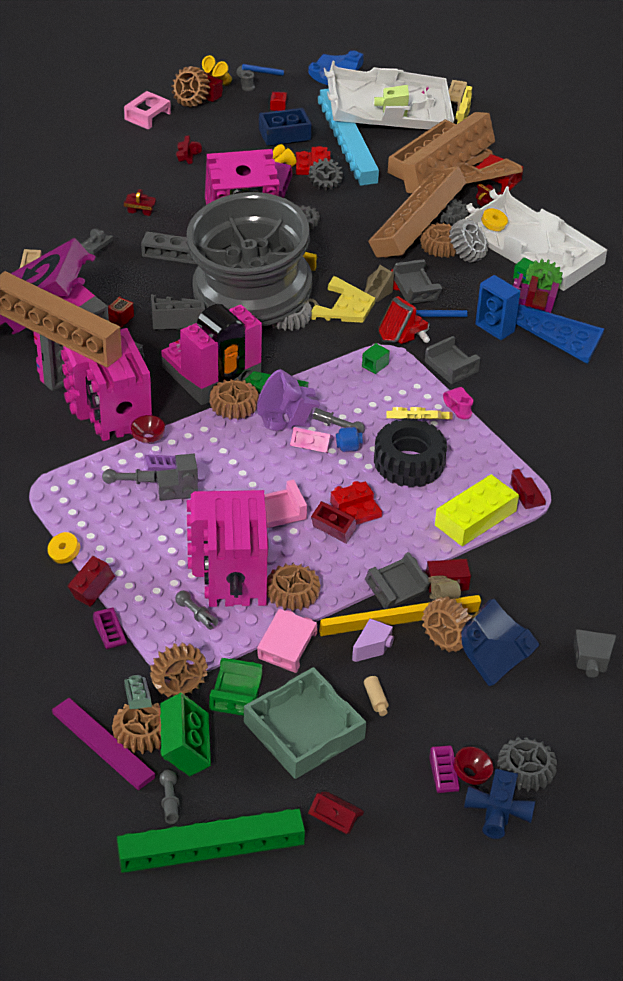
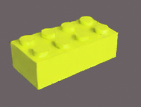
[435,474,519,546]

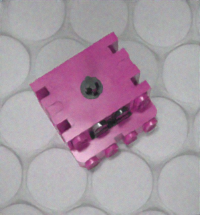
[187,490,268,607]

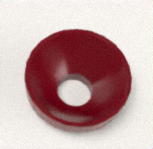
[131,415,165,444]
[453,747,493,785]

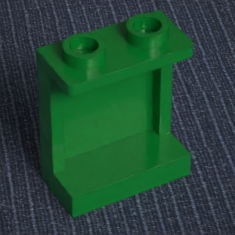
[209,658,262,716]

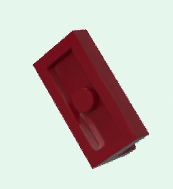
[525,276,548,310]
[510,469,546,509]
[308,791,364,834]

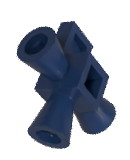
[464,769,535,839]

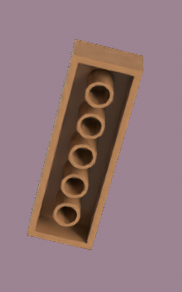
[388,119,457,180]

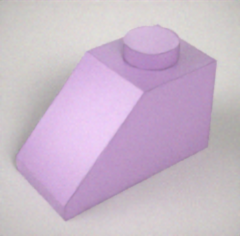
[352,619,394,662]

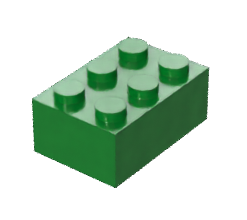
[160,692,211,776]

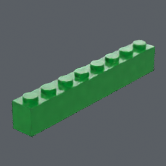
[117,809,305,873]

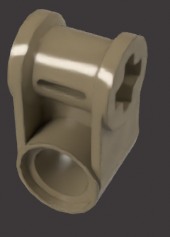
[428,575,461,600]

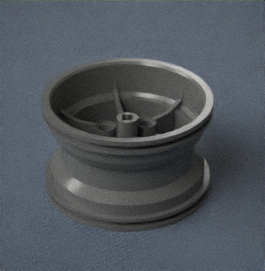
[187,192,312,326]

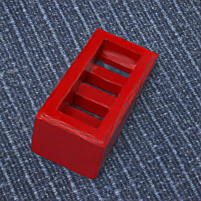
[270,92,287,111]

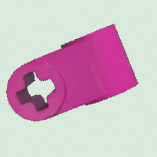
[443,387,473,419]

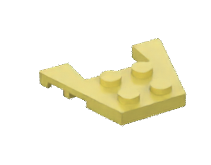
[311,276,375,323]
[386,407,453,419]

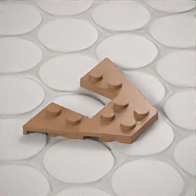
[460,148,523,184]

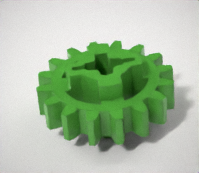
[526,259,563,290]

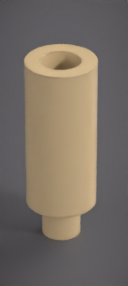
[364,676,388,716]

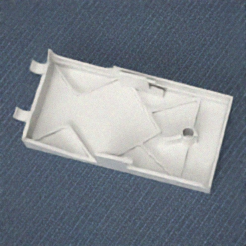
[324,61,454,130]
[465,186,607,291]

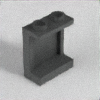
[392,259,442,304]
[425,336,480,384]
[365,552,430,609]

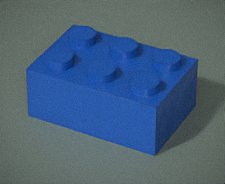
[475,275,520,340]

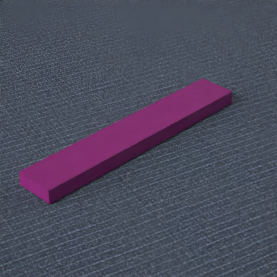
[52,698,155,791]

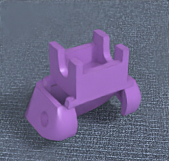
[257,369,320,431]

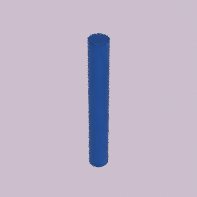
[242,64,284,76]
[416,310,467,317]

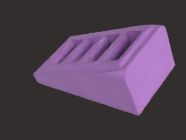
[144,455,176,471]

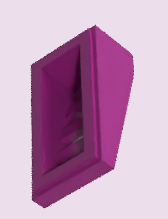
[93,607,127,649]
[429,746,459,793]

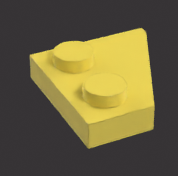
[455,86,472,124]

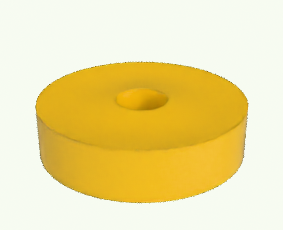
[481,208,508,231]
[48,532,80,564]

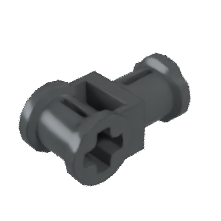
[236,65,255,91]

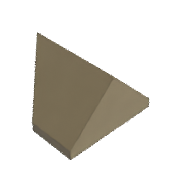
[364,265,394,302]

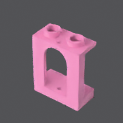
[124,91,171,129]

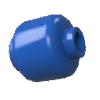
[336,427,363,452]

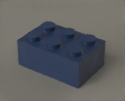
[259,108,311,146]

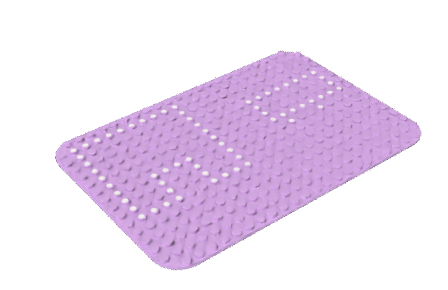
[29,343,551,672]

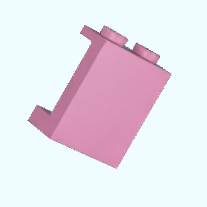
[253,480,307,528]
[257,609,317,673]

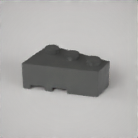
[151,294,205,330]

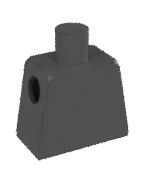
[573,629,616,678]

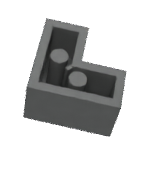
[156,453,198,501]

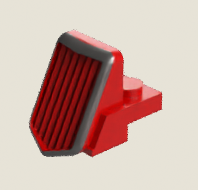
[378,296,428,344]

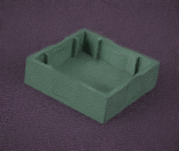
[244,667,366,779]

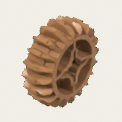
[171,66,210,108]
[420,223,456,258]
[209,379,259,420]
[267,562,321,612]
[422,596,473,652]
[150,642,208,697]
[112,703,161,755]

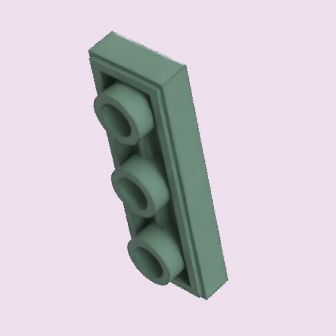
[124,675,152,709]

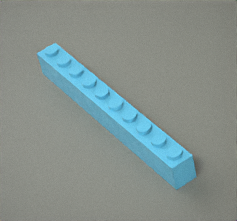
[318,89,379,185]

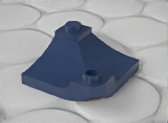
[461,599,539,686]

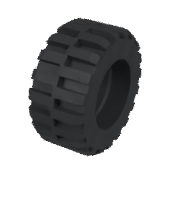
[374,418,447,487]

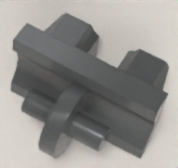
[81,229,113,257]

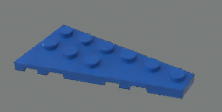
[516,304,604,364]

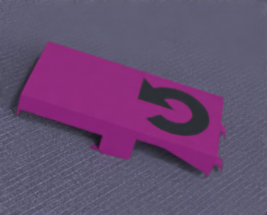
[0,238,96,335]

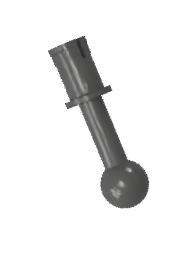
[312,408,365,434]
[102,469,157,484]
[175,590,218,630]
[159,770,180,824]

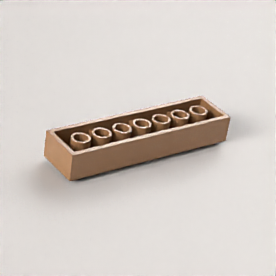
[400,112,495,193]
[368,166,467,258]
[0,271,122,368]

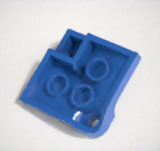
[308,51,364,85]

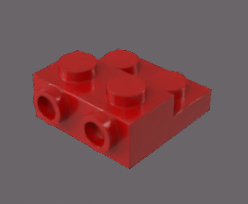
[296,146,330,175]
[330,481,382,525]

